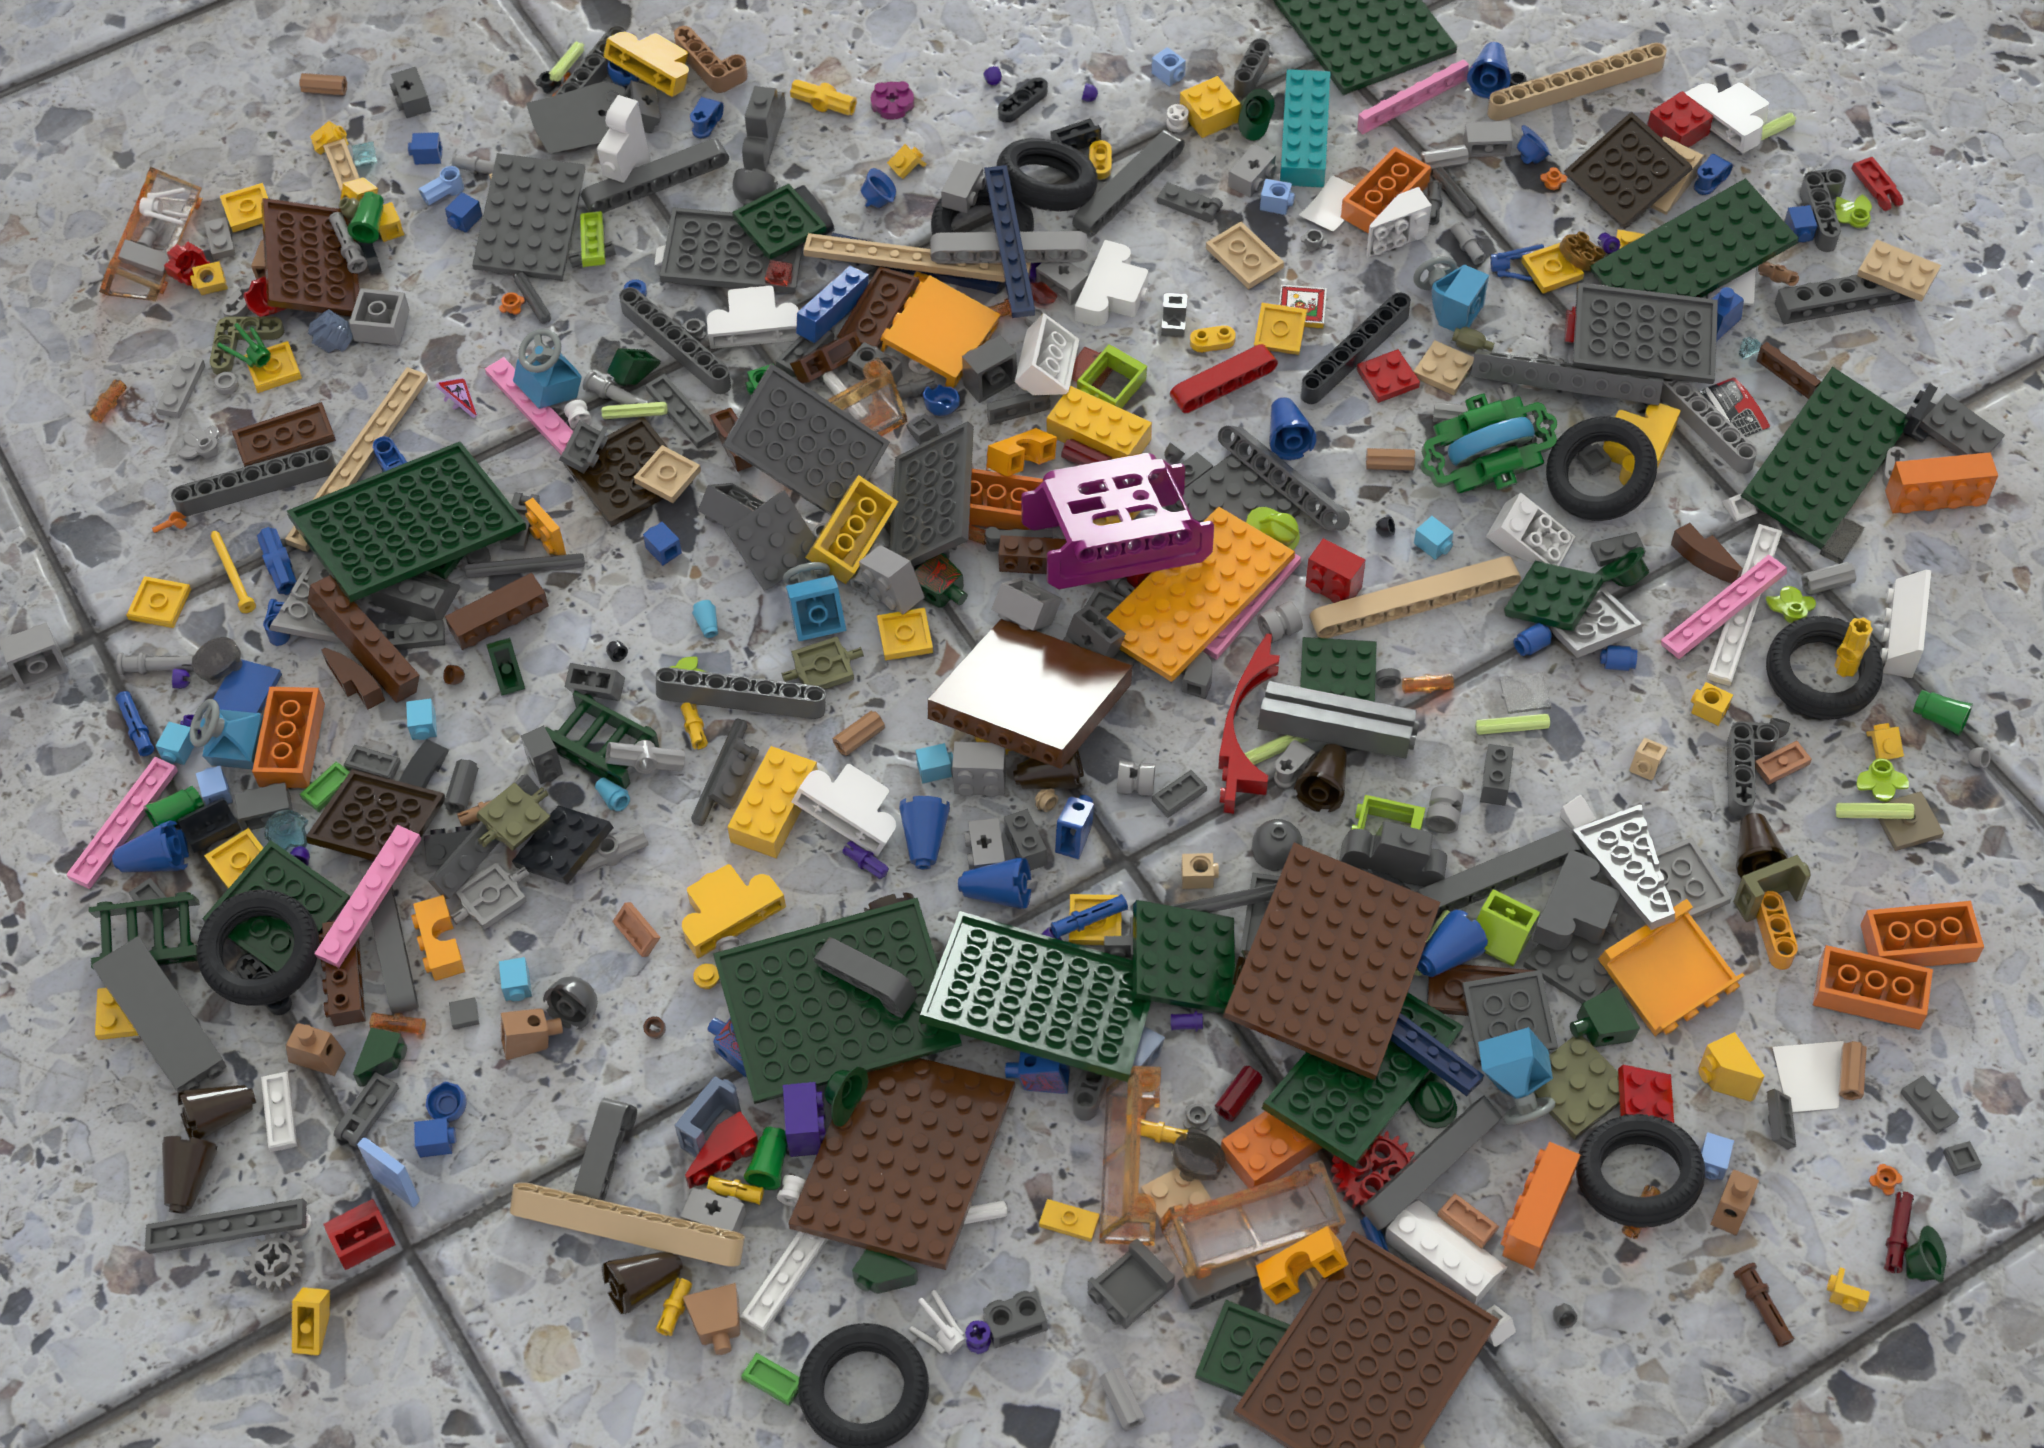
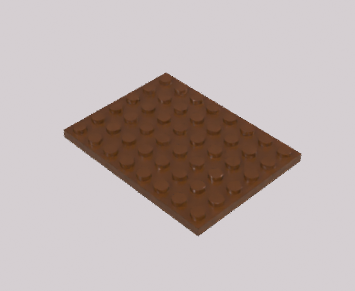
[1223,842,1441,1080]
[788,1058,1015,1270]
[1233,1230,1500,1448]

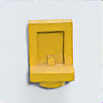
[310,121,349,155]
[887,144,927,179]
[1866,723,1904,760]
[1826,1267,1870,1312]

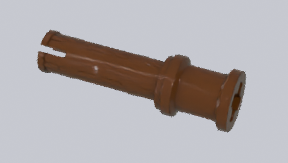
[1733,1262,1795,1348]

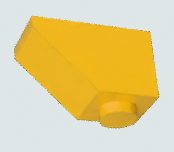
[292,1287,330,1355]

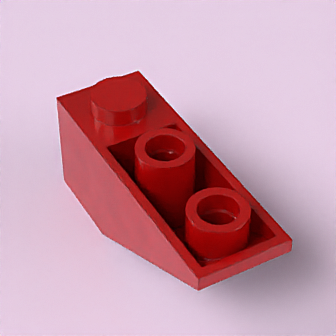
[685,1111,758,1189]

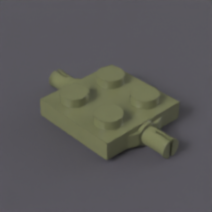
[781,636,864,690]
[476,782,550,851]

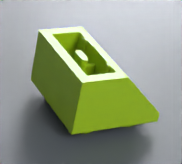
[1476,889,1540,967]

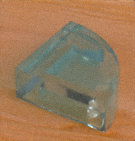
[1739,337,1762,359]

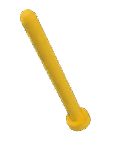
[211,531,256,613]

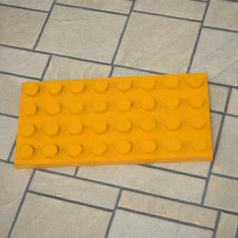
[1106,507,1295,682]

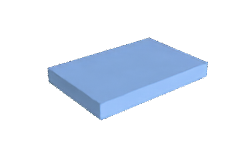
[357,1137,420,1208]

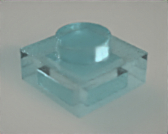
[351,141,378,167]

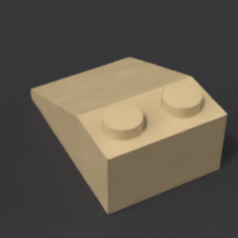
[1651,136,1703,215]

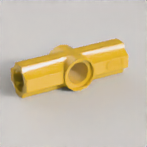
[790,79,857,116]
[1834,617,1873,678]

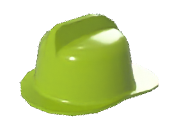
[1246,507,1300,550]

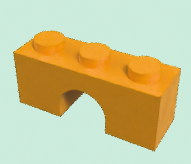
[986,428,1057,477]
[411,895,465,981]
[1256,1226,1348,1305]

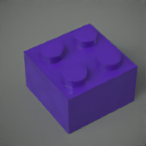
[783,1082,826,1157]

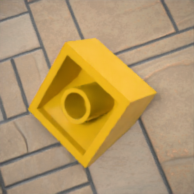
[1698,1032,1765,1101]

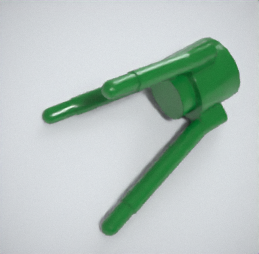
[217,323,271,368]

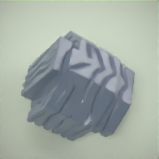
[308,309,353,353]

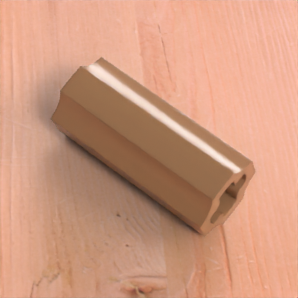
[299,73,347,95]
[1366,448,1415,471]
[832,710,885,756]
[1839,1041,1867,1101]

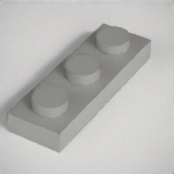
[156,356,205,418]

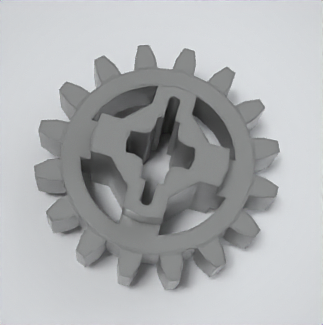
[243,1232,306,1293]

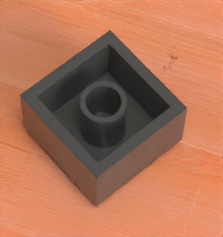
[962,335,1017,403]

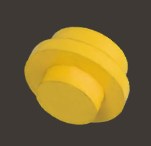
[693,963,719,989]

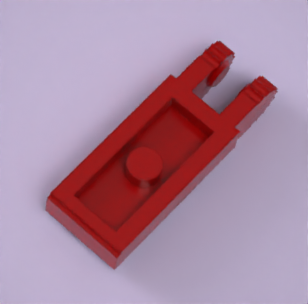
[1851,156,1904,211]

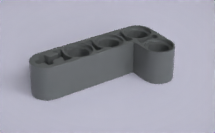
[1800,169,1846,252]
[1726,721,1779,819]
[813,937,918,1018]
[573,1097,637,1201]

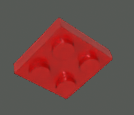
[1356,349,1420,403]
[1618,1064,1674,1123]

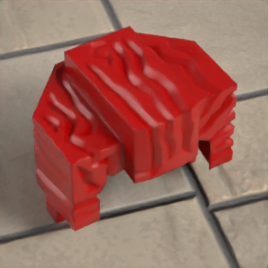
[164,241,210,286]
[244,276,287,317]

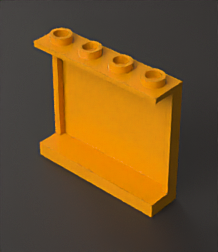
[881,275,1001,388]
[1598,899,1745,1037]

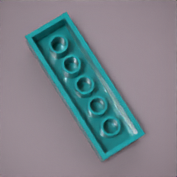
[1280,69,1331,188]

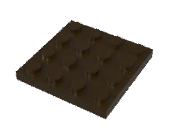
[1564,111,1693,230]
[563,417,693,527]
[306,769,445,861]

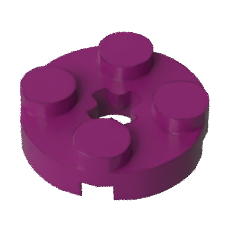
[870,81,914,120]

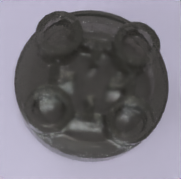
[192,637,243,685]
[1171,1132,1226,1181]

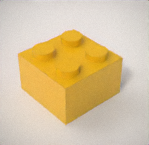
[1180,76,1240,138]

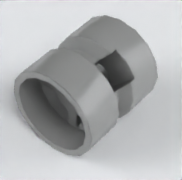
[1257,601,1303,643]
[1117,760,1155,796]
[1425,786,1464,834]

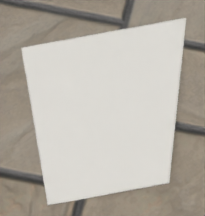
[1772,1041,1844,1112]

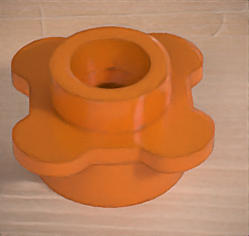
[1540,167,1567,190]
[499,292,525,315]
[1869,1164,1902,1195]

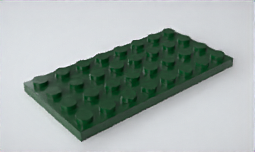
[1590,178,1798,298]
[1741,366,1908,550]
[1262,992,1464,1167]

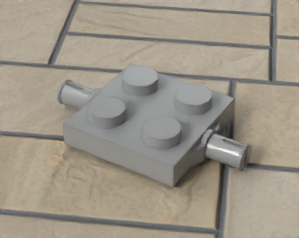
[450,862,530,930]

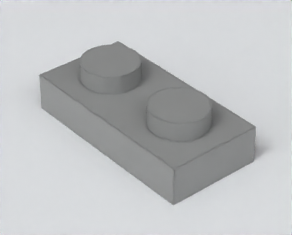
[204,217,236,260]

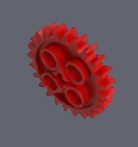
[1331,1131,1415,1214]

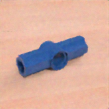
[257,527,297,595]

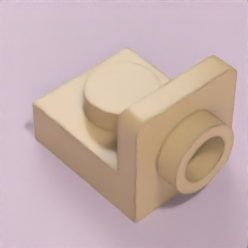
[1629,738,1668,780]

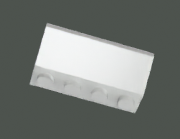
[1015,313,1080,395]
[1880,569,1931,678]
[1385,1200,1507,1305]

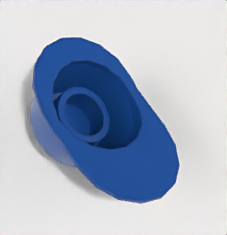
[1517,125,1552,164]
[860,168,896,208]

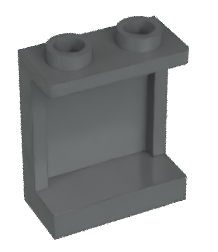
[1087,1238,1175,1329]

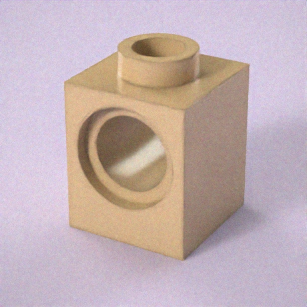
[1181,853,1219,889]

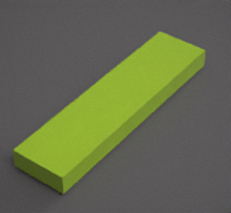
[580,211,606,267]

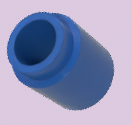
[1513,623,1552,656]
[1600,645,1637,671]

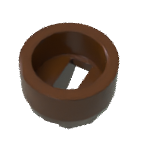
[443,665,465,685]
[643,1016,666,1039]

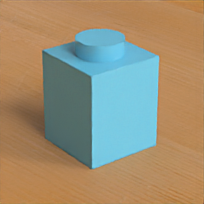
[1414,516,1454,560]
[406,699,437,740]
[156,722,194,765]
[916,743,953,784]
[499,957,532,1001]

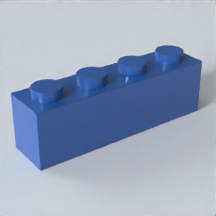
[796,266,869,343]

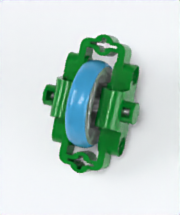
[1421,393,1557,494]

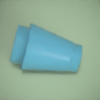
[692,600,718,638]
[595,778,630,811]

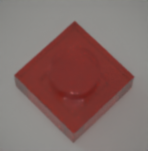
[765,260,793,287]
[1030,282,1058,304]

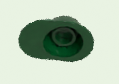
[1238,88,1275,141]
[1595,547,1649,587]
[825,1067,868,1127]
[1408,1072,1457,1129]
[1905,1225,1947,1283]

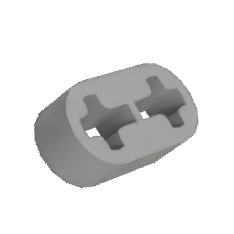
[221,285,250,317]
[1882,447,1909,487]

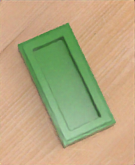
[300,761,350,812]
[741,1352,799,1406]

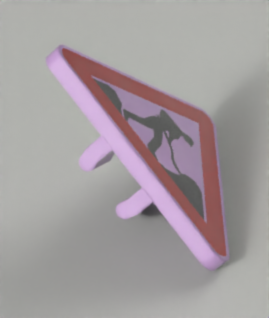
[436,378,477,418]

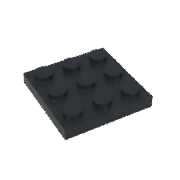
[512,805,614,885]

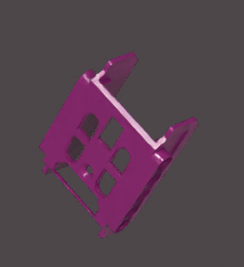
[1021,453,1214,590]

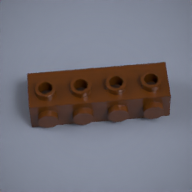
[998,535,1067,574]
[445,572,549,650]
[319,921,366,1027]

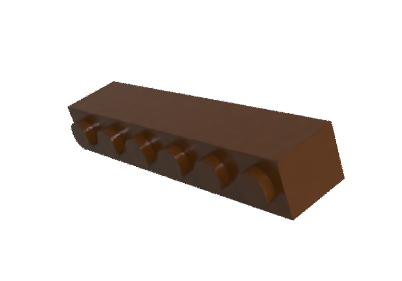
[307,575,420,703]

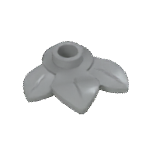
[177,426,220,459]

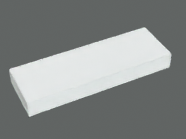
[261,1071,297,1152]

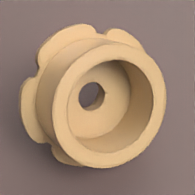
[1035,788,1058,812]

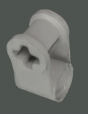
[1274,740,1317,789]

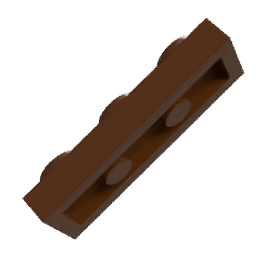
[1756,342,1821,399]

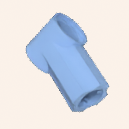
[418,166,464,205]

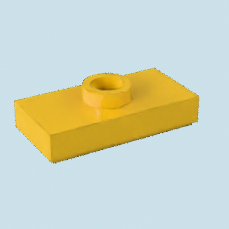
[1039,1199,1100,1242]

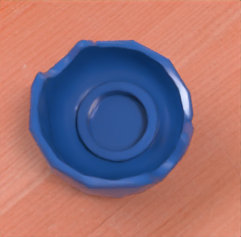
[608,61,640,86]
[923,384,960,416]
[426,1081,467,1123]

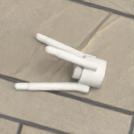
[139,188,187,225]
[909,1290,966,1355]

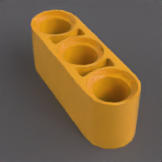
[1756,891,1798,970]

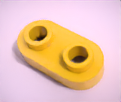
[1089,140,1112,179]
[1190,325,1236,352]

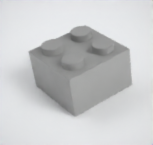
[349,288,410,345]
[859,545,925,614]
[991,578,1062,631]
[0,622,69,689]
[952,741,1006,797]

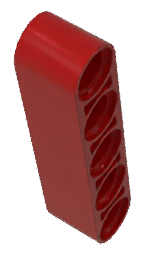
[1170,344,1278,413]

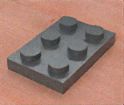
[1918,393,2005,455]

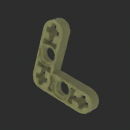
[210,316,285,375]

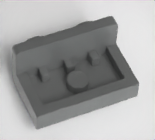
[559,420,608,473]

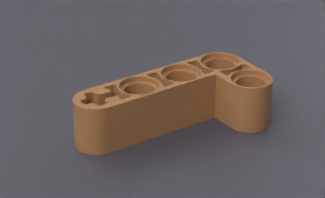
[674,26,748,93]

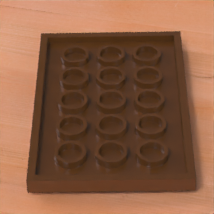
[261,198,359,317]

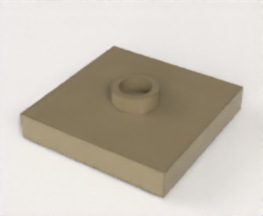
[1878,791,1944,851]

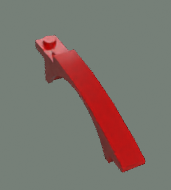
[1218,633,1280,814]

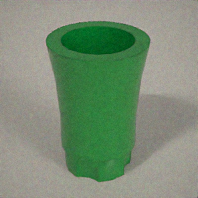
[347,192,384,243]
[1913,690,1973,736]
[144,786,204,827]
[744,1126,788,1190]

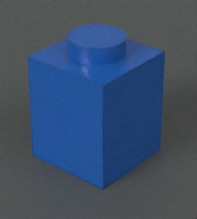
[408,132,443,165]
[445,192,483,233]
[1784,205,1817,242]
[643,522,682,566]
[414,1118,456,1158]

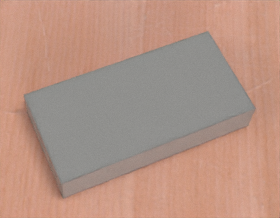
[118,239,169,276]

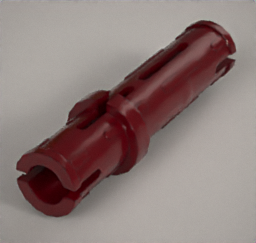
[1884,1191,1914,1273]

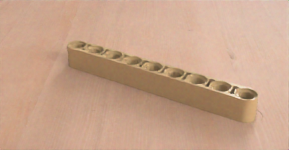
[1487,43,1667,121]
[1309,556,1521,638]
[510,1183,745,1266]

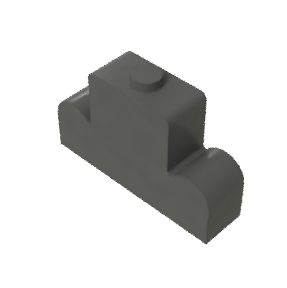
[742,86,786,172]
[1339,821,1448,887]
[1532,849,1620,950]

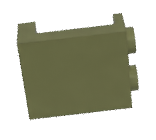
[1733,854,1811,923]

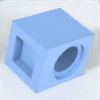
[1152,47,1186,87]
[1260,179,1295,215]
[196,766,233,805]
[1701,1132,1734,1180]

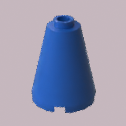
[1467,42,1511,99]
[1269,397,1317,460]
[899,796,950,870]
[112,820,189,873]
[958,857,1031,909]
[1417,910,1488,977]

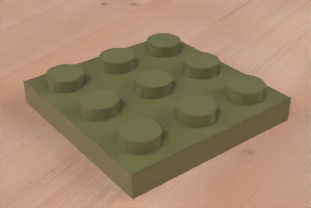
[1534,1036,1620,1140]

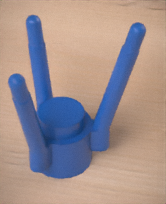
[1490,244,1544,281]

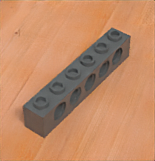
[1774,275,1915,325]

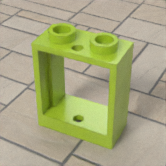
[1077,344,1147,409]
[1351,795,1425,830]

